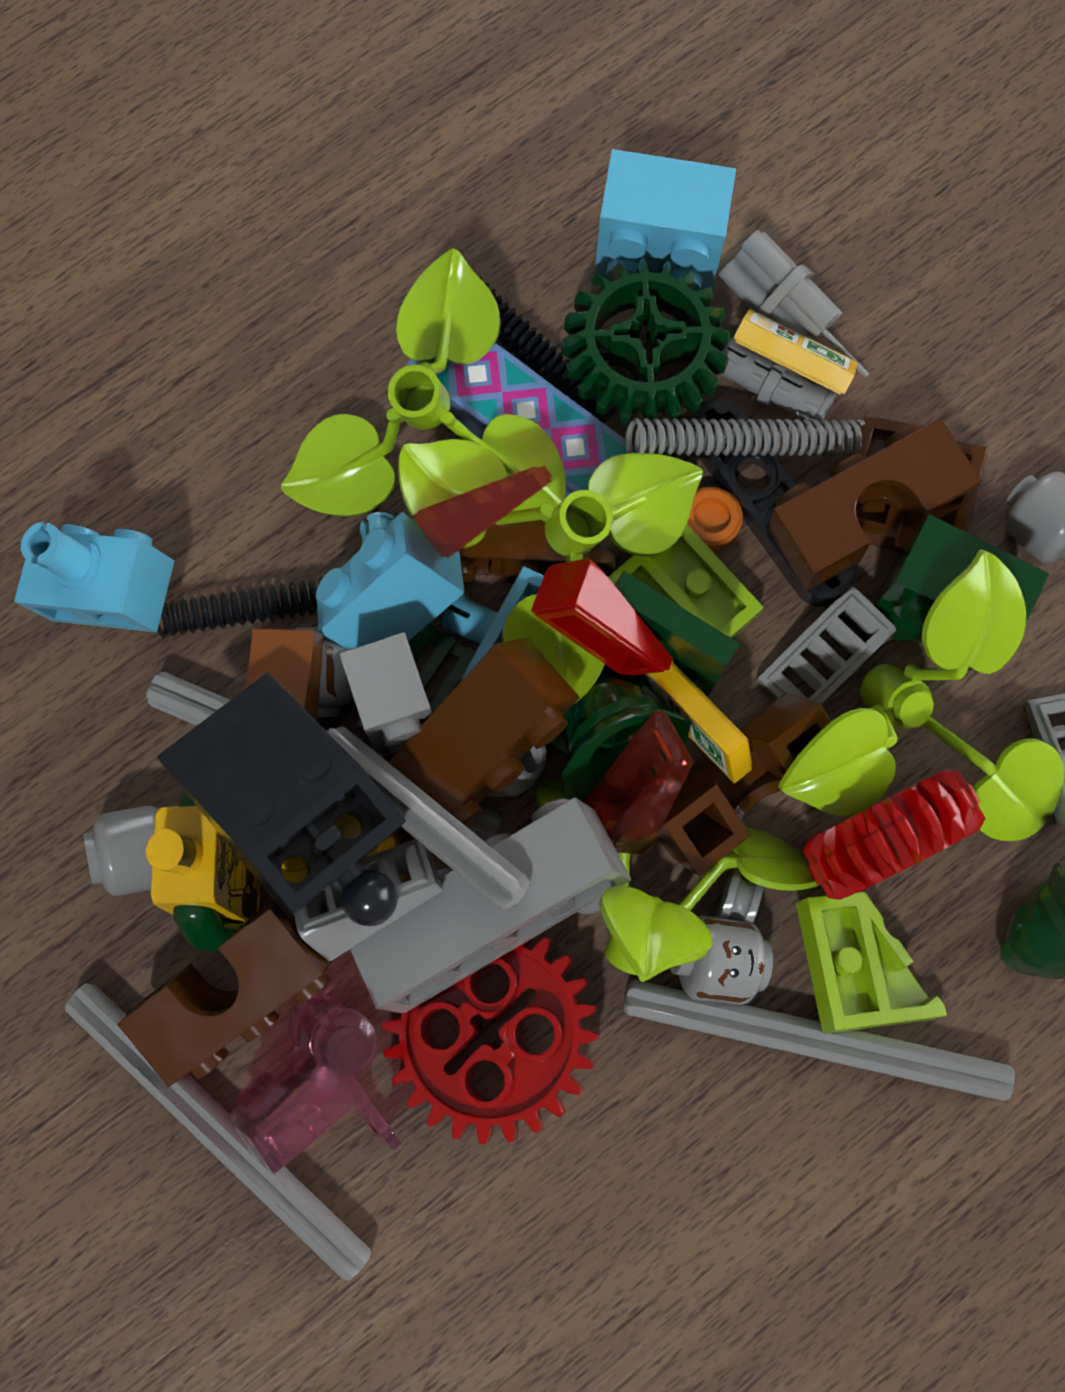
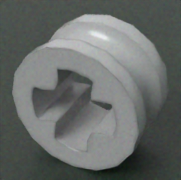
[716,868,764,924]

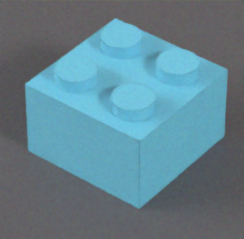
[594,149,736,292]

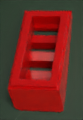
[531,558,673,676]

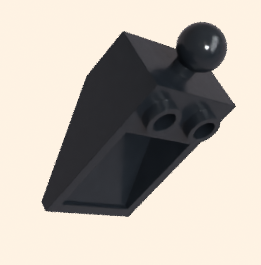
[157,672,406,927]

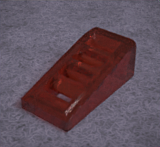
[411,465,553,559]
[584,710,694,854]

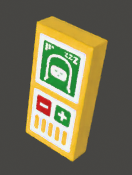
[733,308,858,395]
[645,662,752,784]

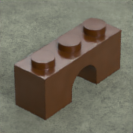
[768,418,982,592]
[637,692,831,876]
[117,900,333,1088]

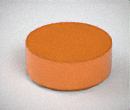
[687,487,743,552]

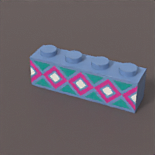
[406,343,637,497]

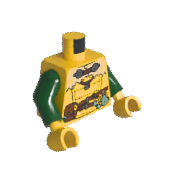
[145,791,260,953]

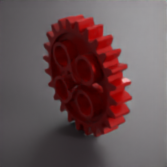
[382,938,600,1145]

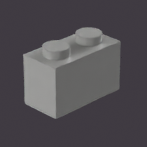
[339,632,432,757]

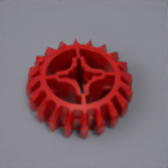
[803,769,986,900]

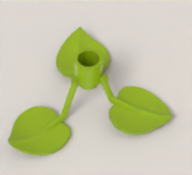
[281,248,567,517]
[398,439,703,703]
[778,549,1064,842]
[529,778,820,982]

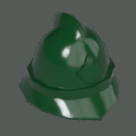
[562,673,692,805]
[1000,863,1065,979]

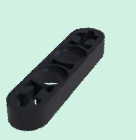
[692,399,854,607]

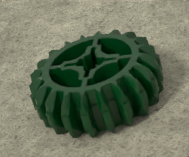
[561,257,731,428]

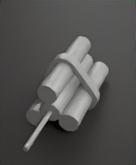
[718,230,869,378]

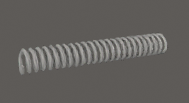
[625,418,865,456]

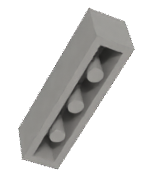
[350,797,632,1013]

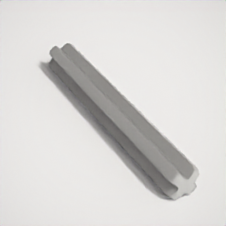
[327,727,530,910]

